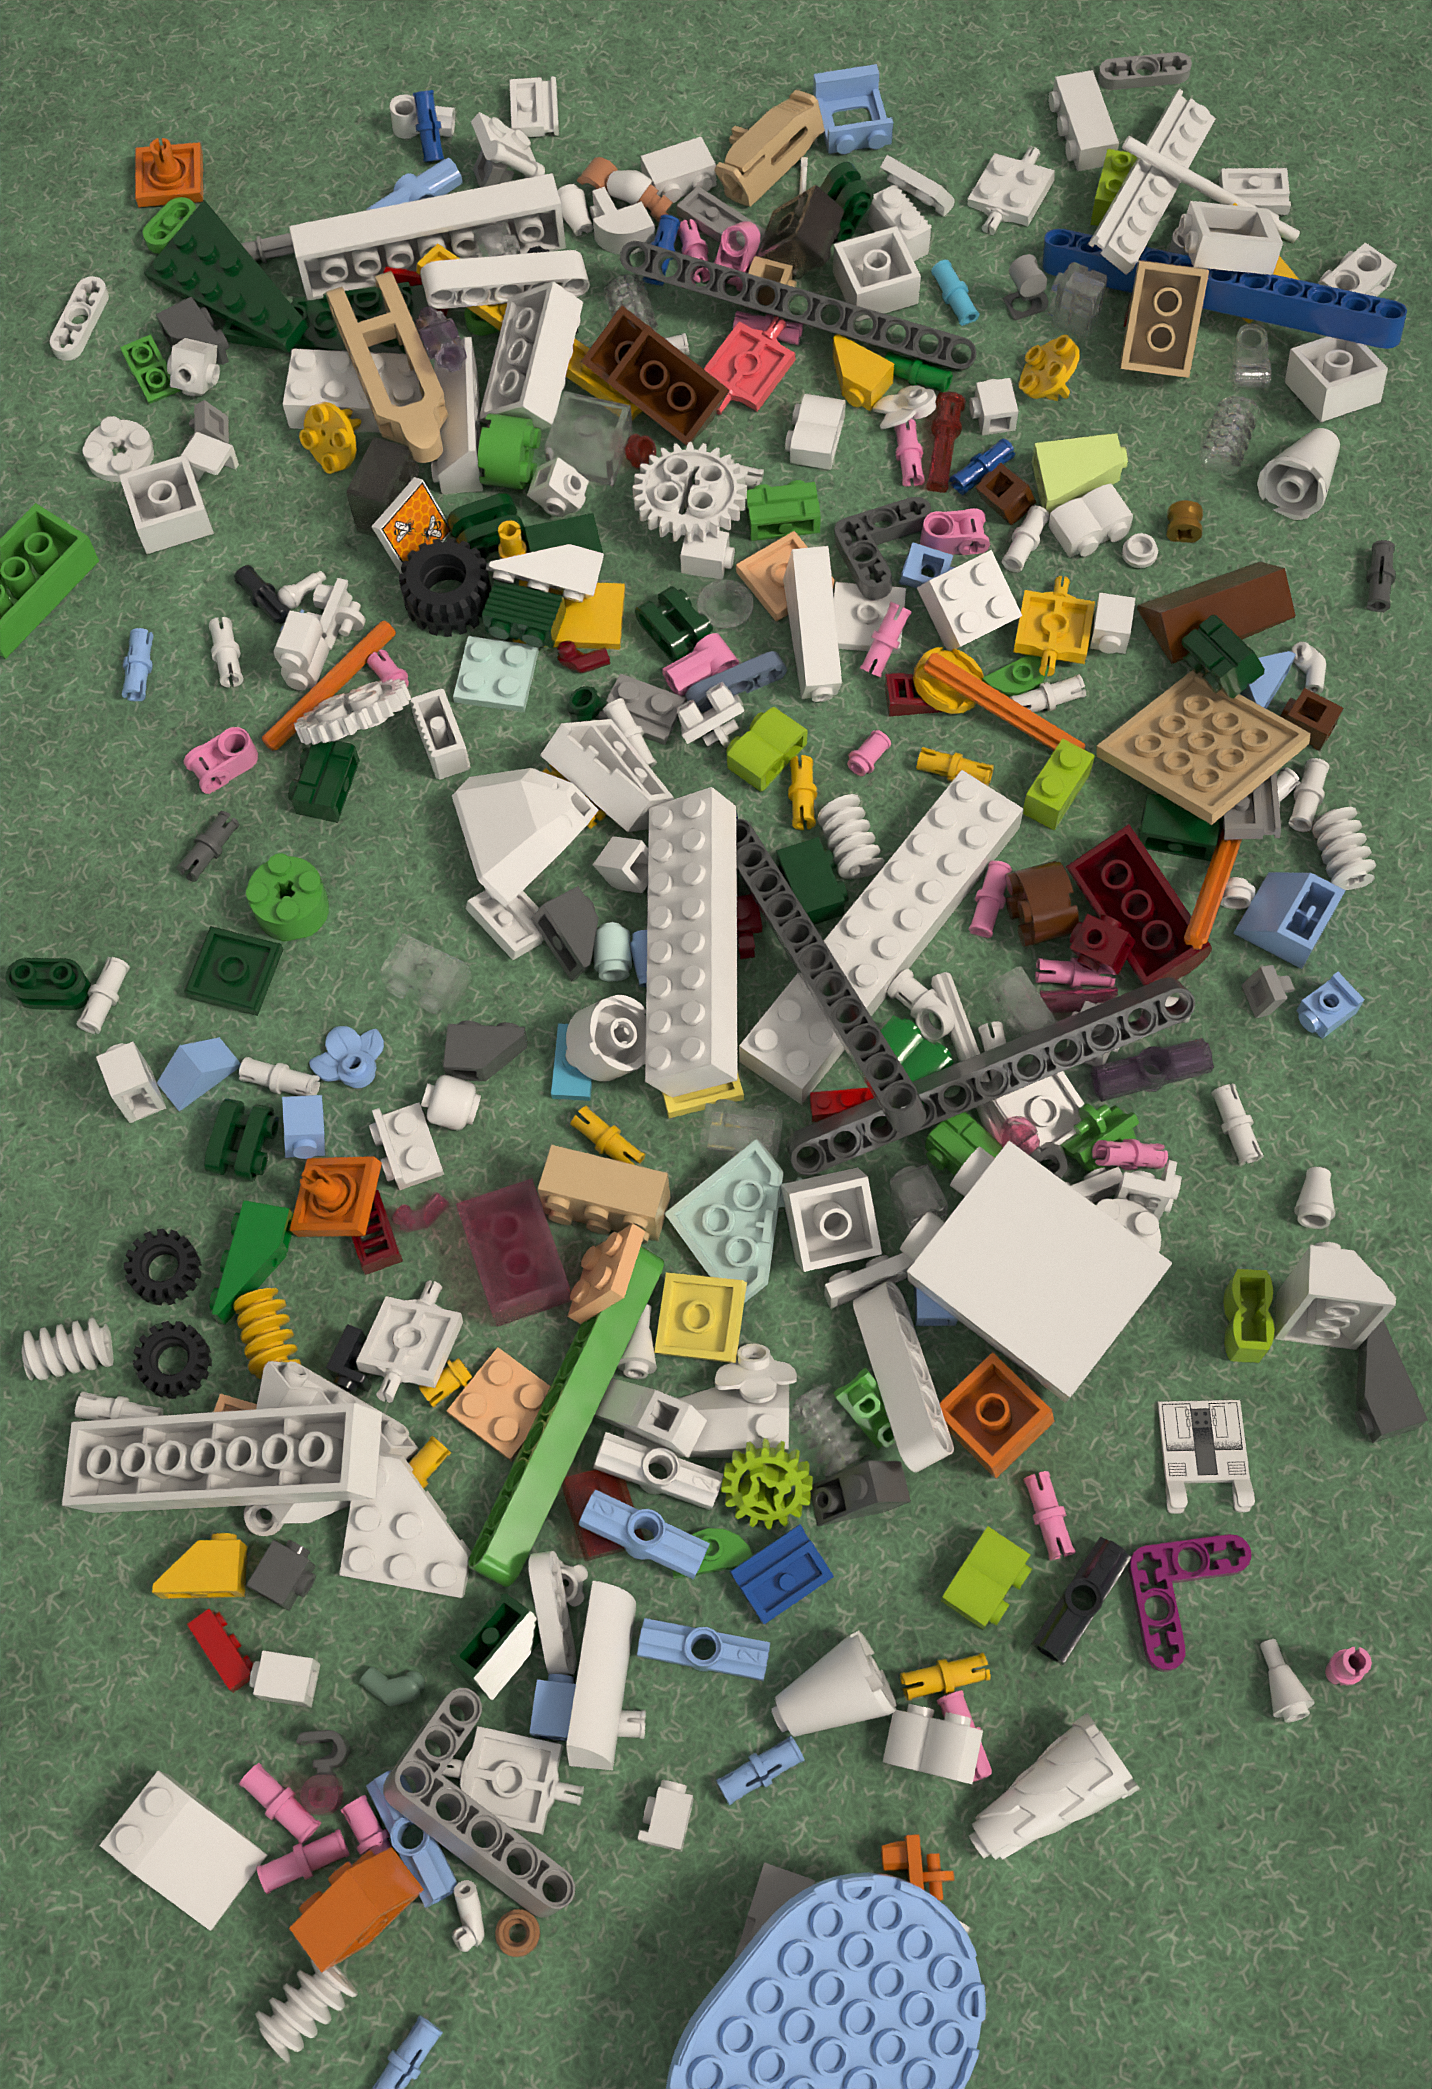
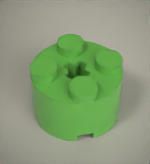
[478,413,541,490]
[246,853,329,941]

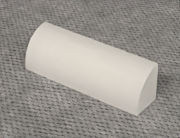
[566,1581,636,1771]

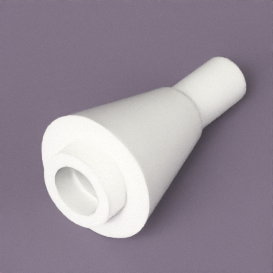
[617,1304,657,1379]
[1260,1639,1315,1723]

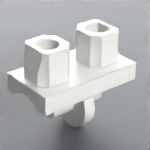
[305,578,366,650]
[677,682,744,748]

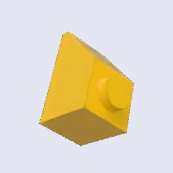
[833,334,894,411]
[152,1533,248,1599]

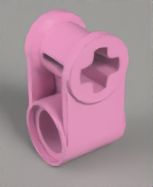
[714,221,760,292]
[920,508,990,555]
[184,727,258,794]

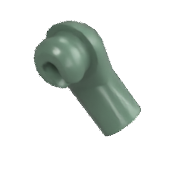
[359,1666,426,1706]

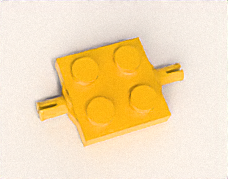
[1013,576,1095,676]

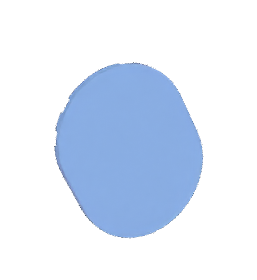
[666,1873,986,2089]

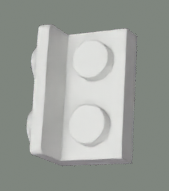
[369,1102,444,1190]
[1114,1160,1182,1221]

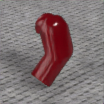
[557,641,611,673]

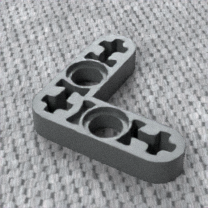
[834,497,931,600]

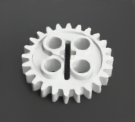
[632,442,747,543]
[294,679,411,745]

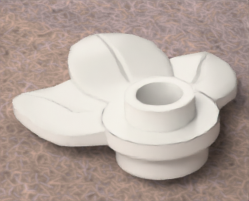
[872,386,936,430]
[715,1344,797,1404]

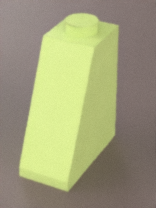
[1031,433,1128,519]

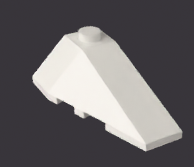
[624,1384,789,1458]

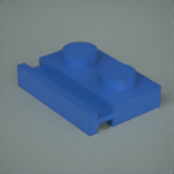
[729,1524,834,1624]

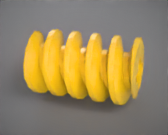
[233,1288,301,1379]

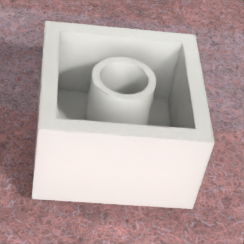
[833,226,921,322]
[1285,336,1388,422]
[119,454,214,554]
[917,550,1022,651]
[781,1167,882,1272]

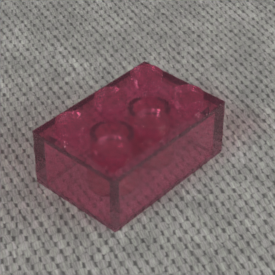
[456,1178,572,1327]

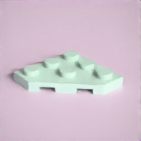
[664,1139,783,1303]

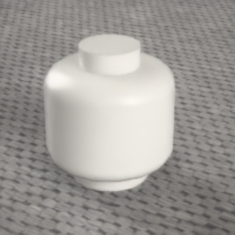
[421,1075,481,1131]

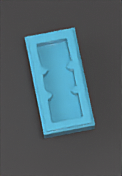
[551,1023,592,1101]

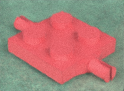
[704,316,796,415]

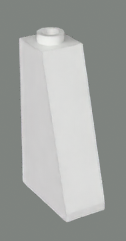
[783,546,842,702]

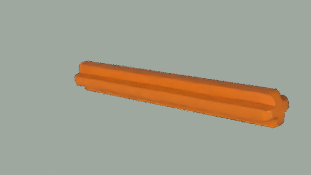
[262,620,396,751]
[923,653,1086,751]
[1184,829,1242,950]

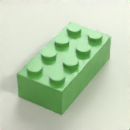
[0,503,99,659]

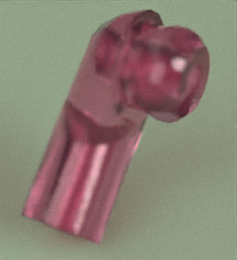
[392,1192,450,1233]

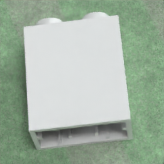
[900,1141,1172,1403]

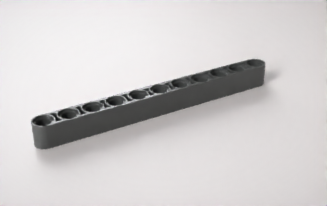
[620,240,977,370]
[736,819,926,1133]
[786,977,1195,1175]

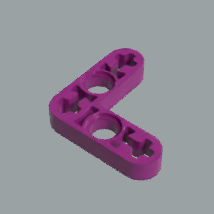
[1128,1534,1251,1672]

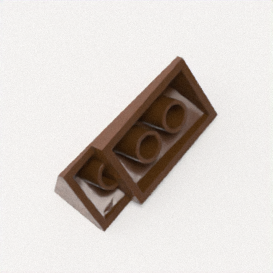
[581,305,730,446]
[1137,562,1296,664]

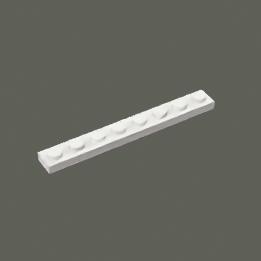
[824,1167,1123,1309]

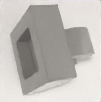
[473,149,514,188]
[189,400,229,444]
[1241,965,1295,1018]

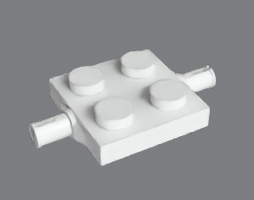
[968,146,1055,235]
[356,1280,463,1403]
[439,1726,584,1835]

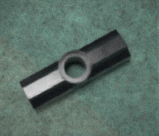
[1031,1536,1131,1665]

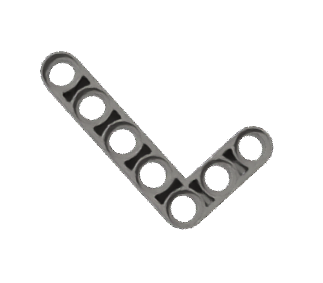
[383,1688,575,1917]

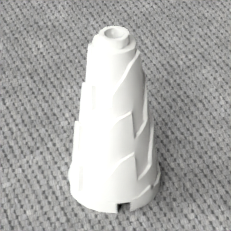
[969,1713,1140,1860]

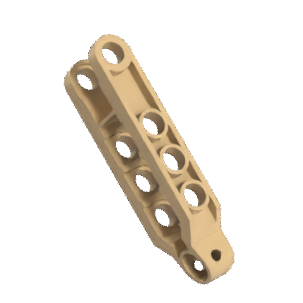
[326,271,448,463]

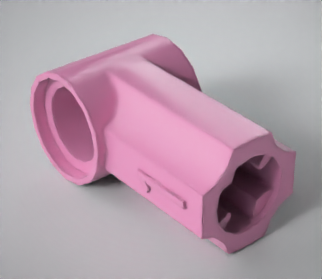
[662,633,739,696]

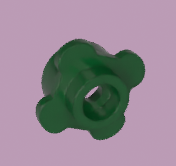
[567,686,608,722]

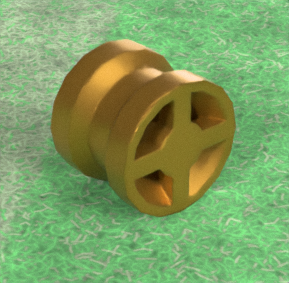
[1166,500,1203,543]

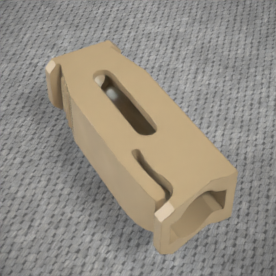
[714,90,825,207]

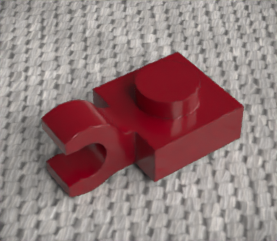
[737,894,762,960]

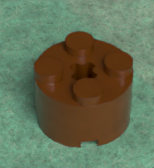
[1005,861,1079,947]

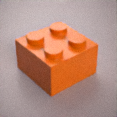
[940,1352,1055,1479]
[289,1847,424,1973]

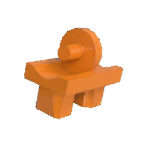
[881,1834,955,1901]

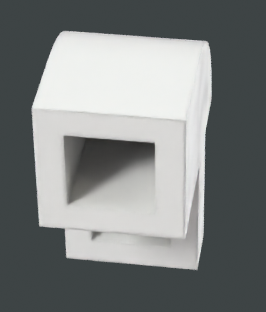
[590,187,655,254]

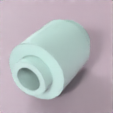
[593,922,632,982]

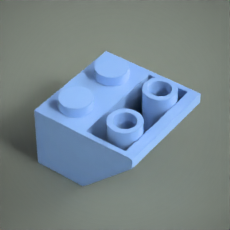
[1234,872,1346,969]

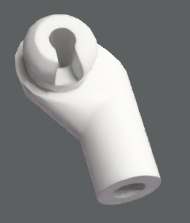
[1291,642,1326,693]
[452,1880,485,1952]

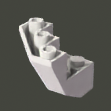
[452,768,598,907]
[256,1361,419,1523]

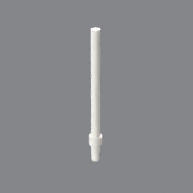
[1122,136,1300,243]

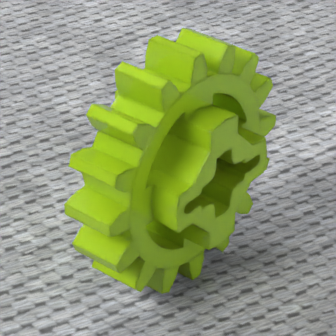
[721,1438,813,1529]

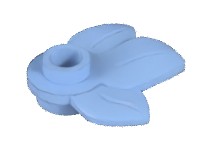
[309,1026,384,1088]

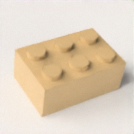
[1119,260,1209,378]
[538,1145,671,1244]

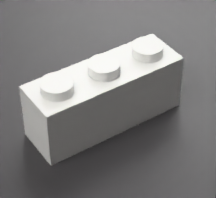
[1049,70,1119,171]

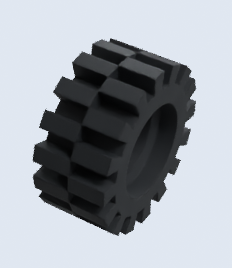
[124,1229,202,1306]
[133,1321,212,1399]

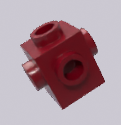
[1070,914,1136,975]

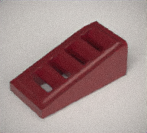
[884,673,942,717]
[351,1190,403,1275]

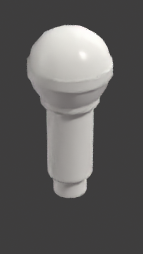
[277,571,326,609]

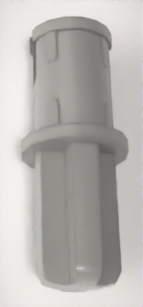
[241,233,295,263]

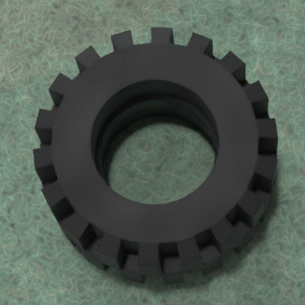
[399,538,492,637]

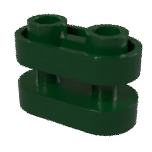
[810,162,874,242]
[447,493,525,559]
[635,586,713,663]
[5,958,91,1010]
[204,1098,279,1182]

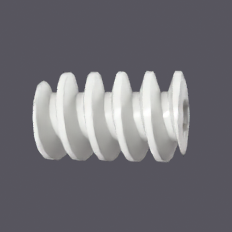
[817,794,885,879]
[1312,807,1376,890]
[22,1317,114,1381]
[255,1959,358,2063]

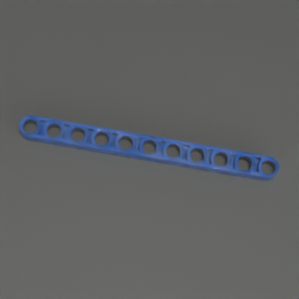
[1042,229,1407,349]

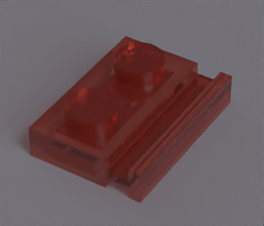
[561,1469,645,1562]

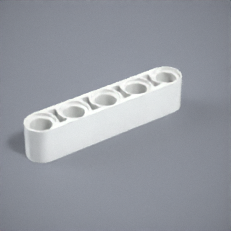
[420,250,590,309]
[853,1280,954,1473]

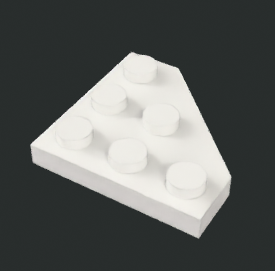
[339,1452,471,1598]

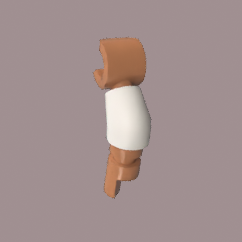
[577,157,673,222]

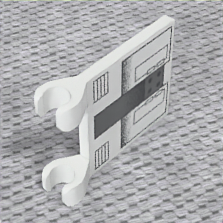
[1158,1400,1255,1514]

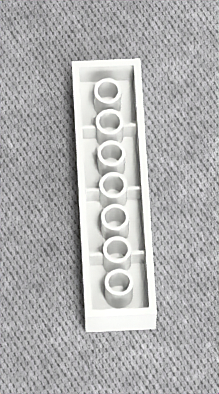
[289,173,566,301]
[645,787,737,1097]
[62,1403,382,1513]

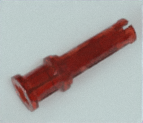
[926,392,966,493]

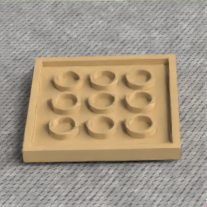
[1097,670,1310,825]

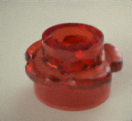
[625,434,656,469]

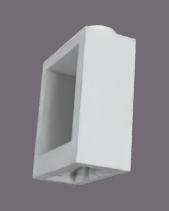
[1179,201,1283,275]

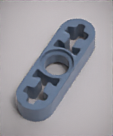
[685,651,787,713]

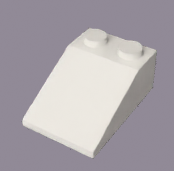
[99,1771,268,1931]

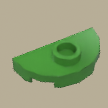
[982,655,1048,696]
[673,1528,753,1579]

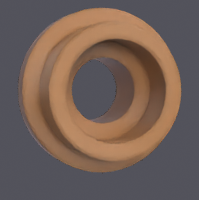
[495,1909,540,1957]

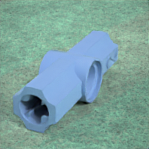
[367,158,463,210]
[579,1490,710,1580]
[637,1618,770,1681]
[366,1770,458,1908]

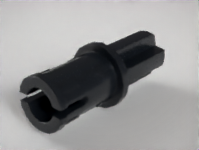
[234,565,290,624]

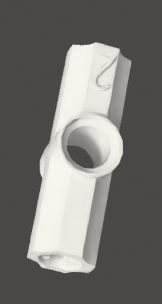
[593,1432,723,1510]

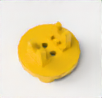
[1019,334,1080,401]
[299,401,361,474]

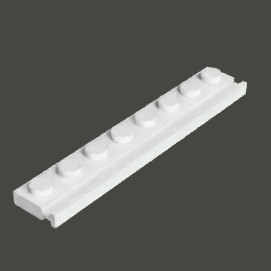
[1089,89,1216,275]

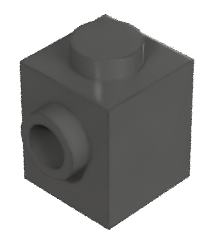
[246,1540,316,1611]

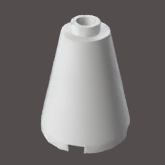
[1257,428,1340,520]
[772,1631,897,1737]

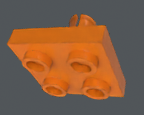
[135,138,203,207]
[289,1156,382,1237]

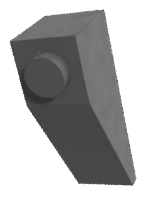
[1355,1320,1428,1443]

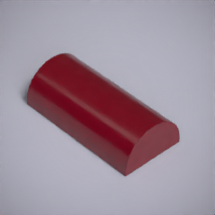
[1065,824,1212,986]

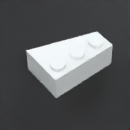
[540,719,674,832]

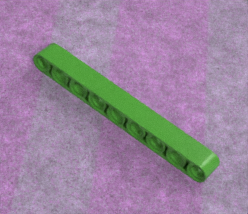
[468,1246,664,1587]

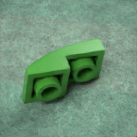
[120,334,180,404]

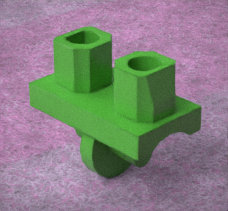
[1061,1103,1140,1172]
[833,1367,896,1449]

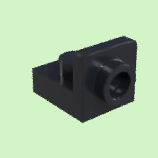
[326,1324,372,1394]

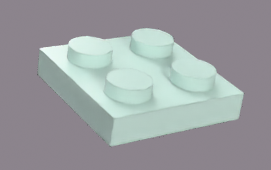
[453,636,539,712]

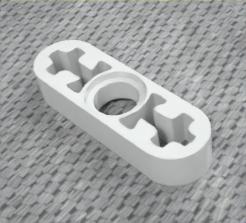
[50,276,109,361]
[529,1551,576,1675]

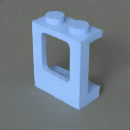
[813,64,893,154]

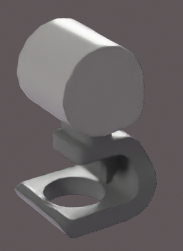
[1003,254,1048,321]

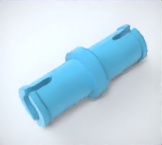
[931,260,979,326]

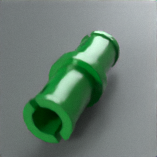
[885,351,953,394]

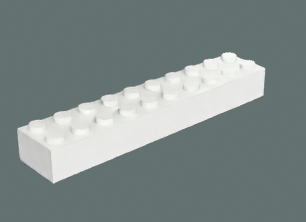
[739,770,1024,1105]

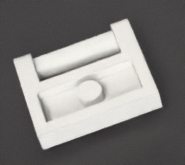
[471,112,545,178]
[881,155,955,216]

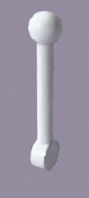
[795,157,808,214]

